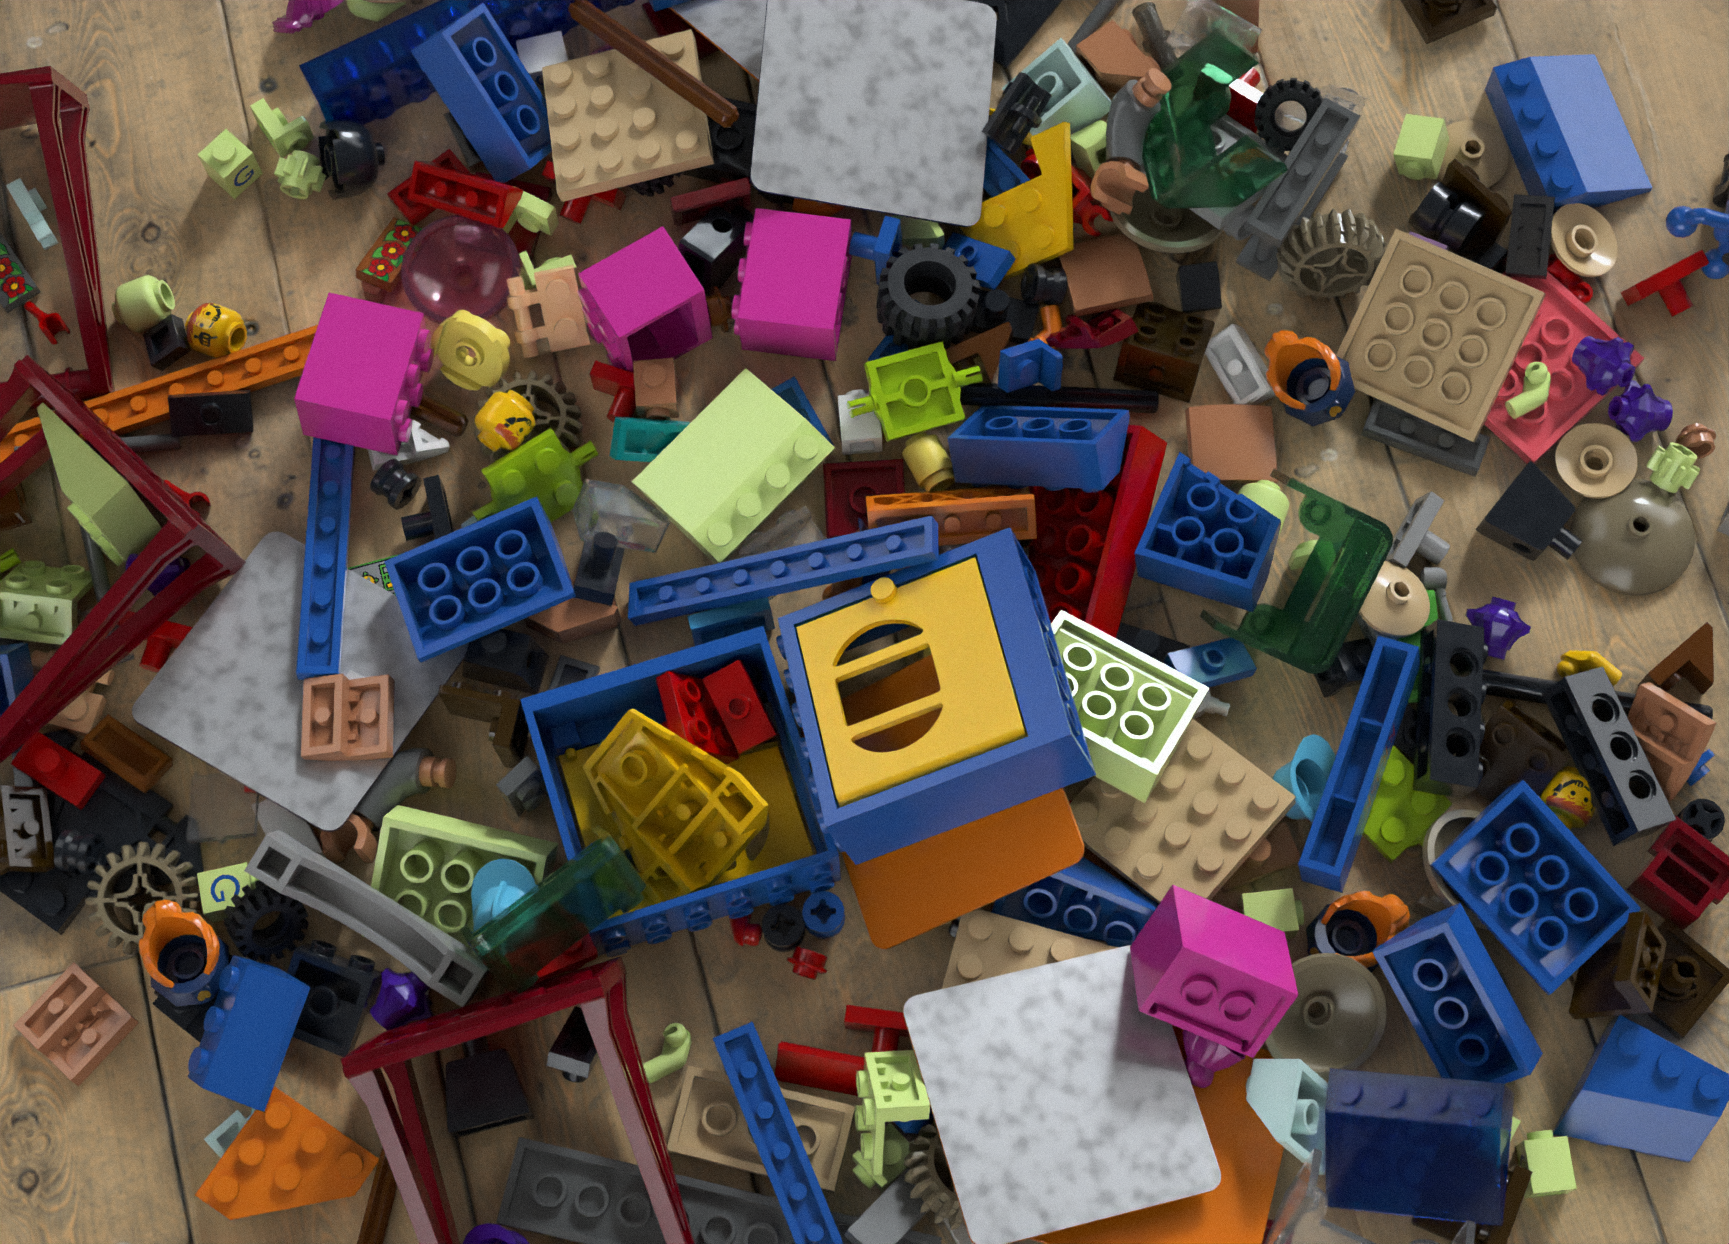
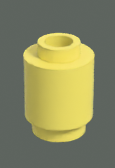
[902,432,955,492]

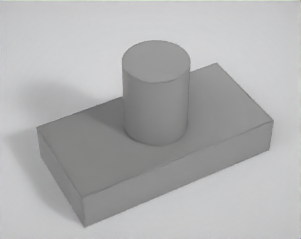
[1380,491,1450,568]

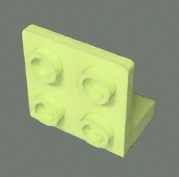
[0,560,93,645]
[854,1050,930,1176]

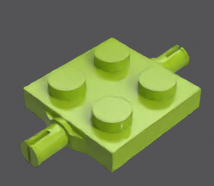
[847,341,983,442]
[472,428,599,522]
[1334,745,1452,863]

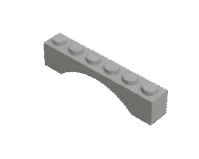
[244,829,494,1007]

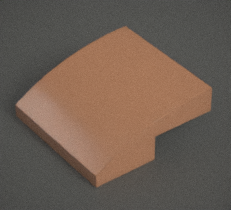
[1056,233,1153,317]
[1185,404,1278,488]
[301,673,395,761]
[1627,682,1717,801]
[13,962,139,1086]

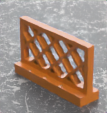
[866,486,1037,546]

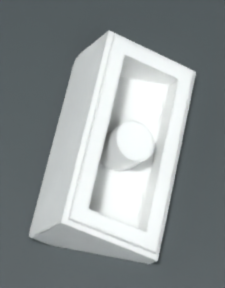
[1205,323,1275,405]

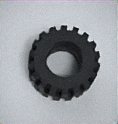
[876,243,980,351]

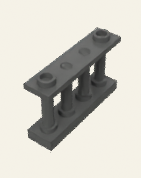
[1236,97,1360,281]

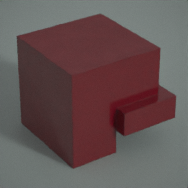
[1626,816,1729,930]

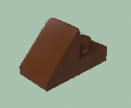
[945,321,1014,383]
[1638,622,1714,695]

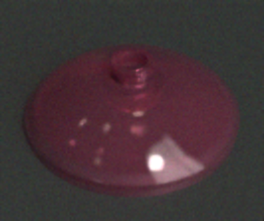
[401,215,521,324]

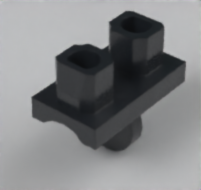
[982,72,1052,155]

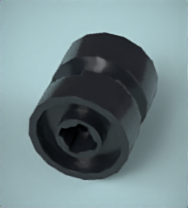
[1410,182,1487,255]

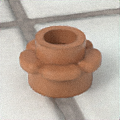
[1676,423,1716,459]

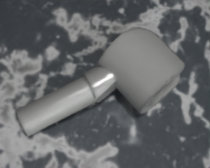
[1420,567,1453,622]

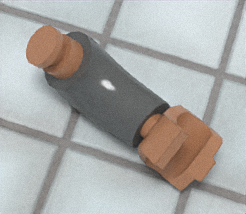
[1091,68,1171,215]
[320,748,457,864]

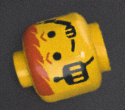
[185,303,247,358]
[474,390,535,452]
[1540,766,1596,830]

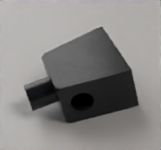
[678,205,754,296]
[1475,461,1582,561]
[462,629,549,695]
[445,1035,535,1139]

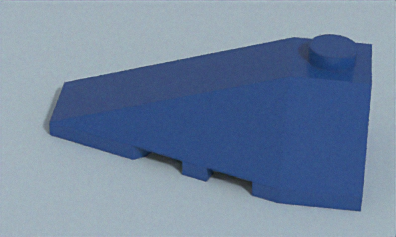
[991,857,1159,947]

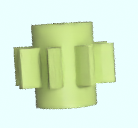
[274,150,326,199]
[1646,442,1700,493]

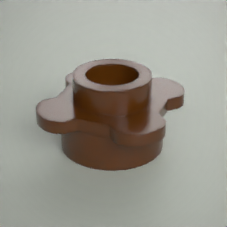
[706,286,732,332]

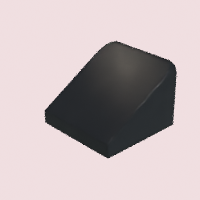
[1176,261,1222,313]

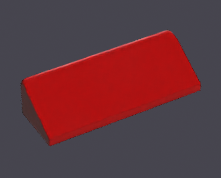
[407,160,523,228]
[775,1041,864,1096]

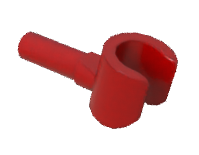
[24,301,71,345]
[164,480,211,518]

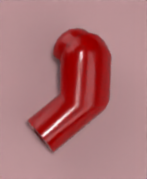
[1547,253,1593,304]
[729,913,762,947]

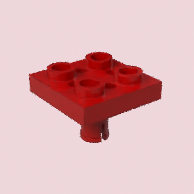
[656,671,739,765]

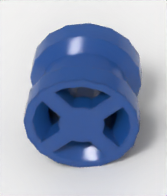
[802,891,845,939]

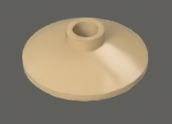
[1438,121,1509,189]
[1550,203,1618,277]
[1555,423,1638,499]
[1352,561,1430,638]

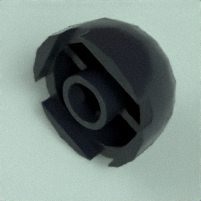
[318,119,385,200]

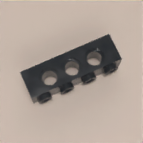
[1413,619,1488,798]
[1542,666,1676,846]

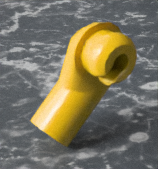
[1556,650,1622,686]

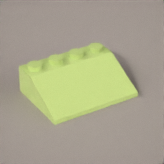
[632,368,835,564]
[37,403,162,567]
[1052,610,1209,803]
[362,805,559,972]

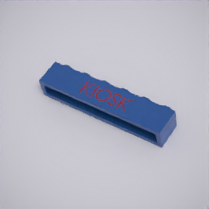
[1298,636,1420,893]

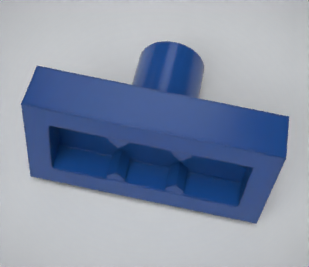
[849,216,903,285]

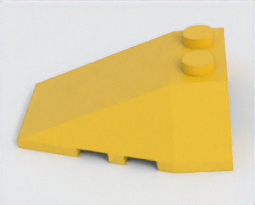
[582,709,769,904]

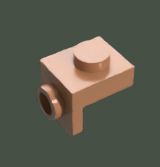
[633,358,679,420]

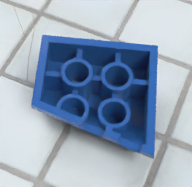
[1134,452,1281,612]
[1553,1015,1729,1163]

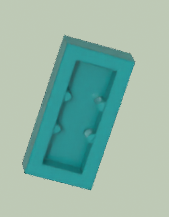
[609,417,691,462]

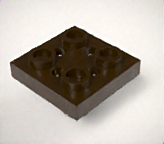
[1401,0,1497,45]
[1646,918,1729,1041]

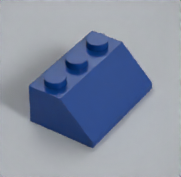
[188,955,310,1111]

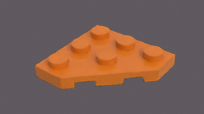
[195,1086,379,1220]

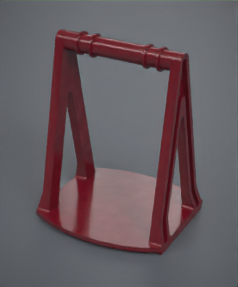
[0,66,114,410]
[0,355,246,763]
[340,956,694,1244]

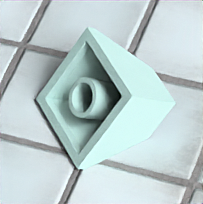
[1002,38,1111,136]
[1246,1059,1339,1175]

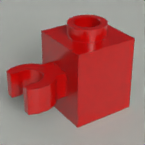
[1071,165,1113,237]

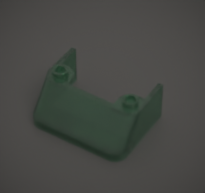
[1142,28,1288,209]
[1200,469,1393,674]
[460,825,646,993]

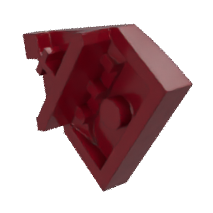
[1046,308,1139,349]

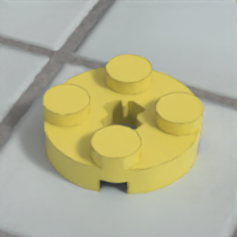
[431,310,510,390]

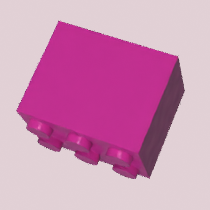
[732,208,852,361]
[577,226,713,373]
[294,292,434,456]
[1130,884,1298,1058]

